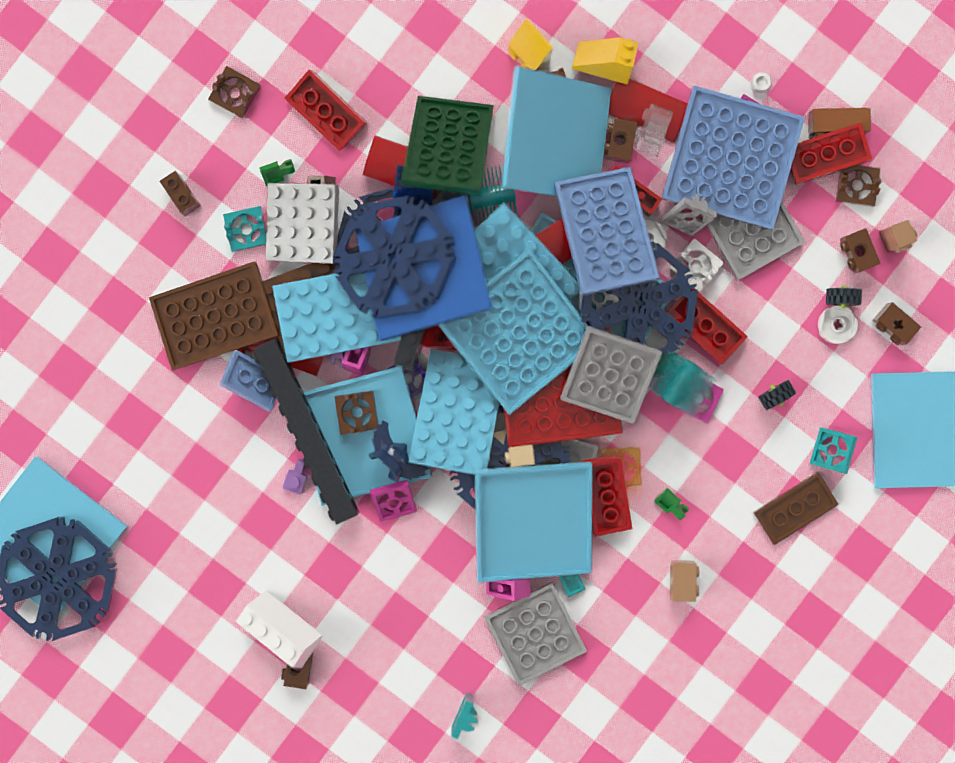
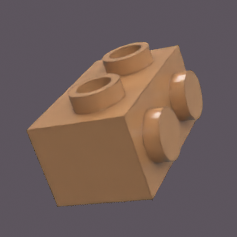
[879,219,917,253]
[670,560,700,602]

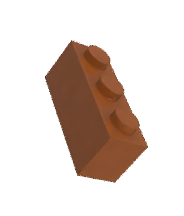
[808,108,871,137]

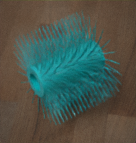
[469,164,518,227]
[648,350,718,415]

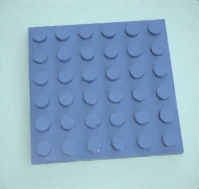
[661,85,805,230]

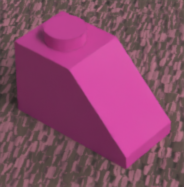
[342,346,372,376]
[486,578,530,601]

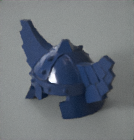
[368,420,429,482]

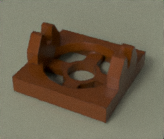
[208,66,261,119]
[836,165,882,207]
[334,390,378,435]

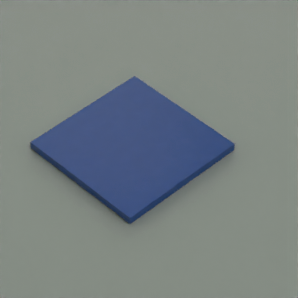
[355,195,493,341]

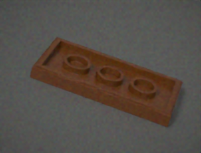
[753,472,839,545]

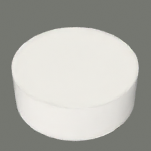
[751,72,771,93]

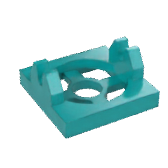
[223,206,267,252]
[809,427,858,474]
[451,693,478,740]

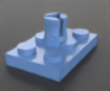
[219,350,277,412]

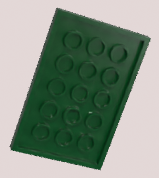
[401,96,494,195]

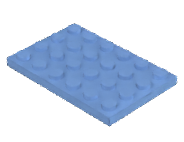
[554,167,659,296]

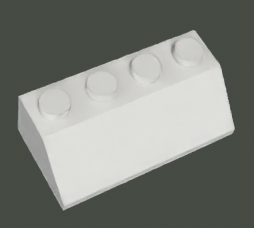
[236,591,324,668]

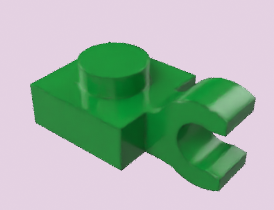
[259,159,295,187]
[654,488,689,520]

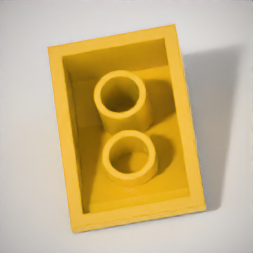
[508,18,554,71]
[572,37,639,84]

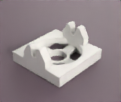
[670,238,724,292]

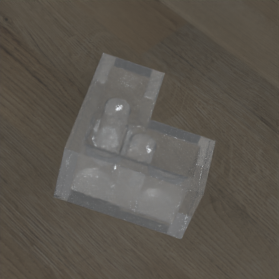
[634,104,673,157]

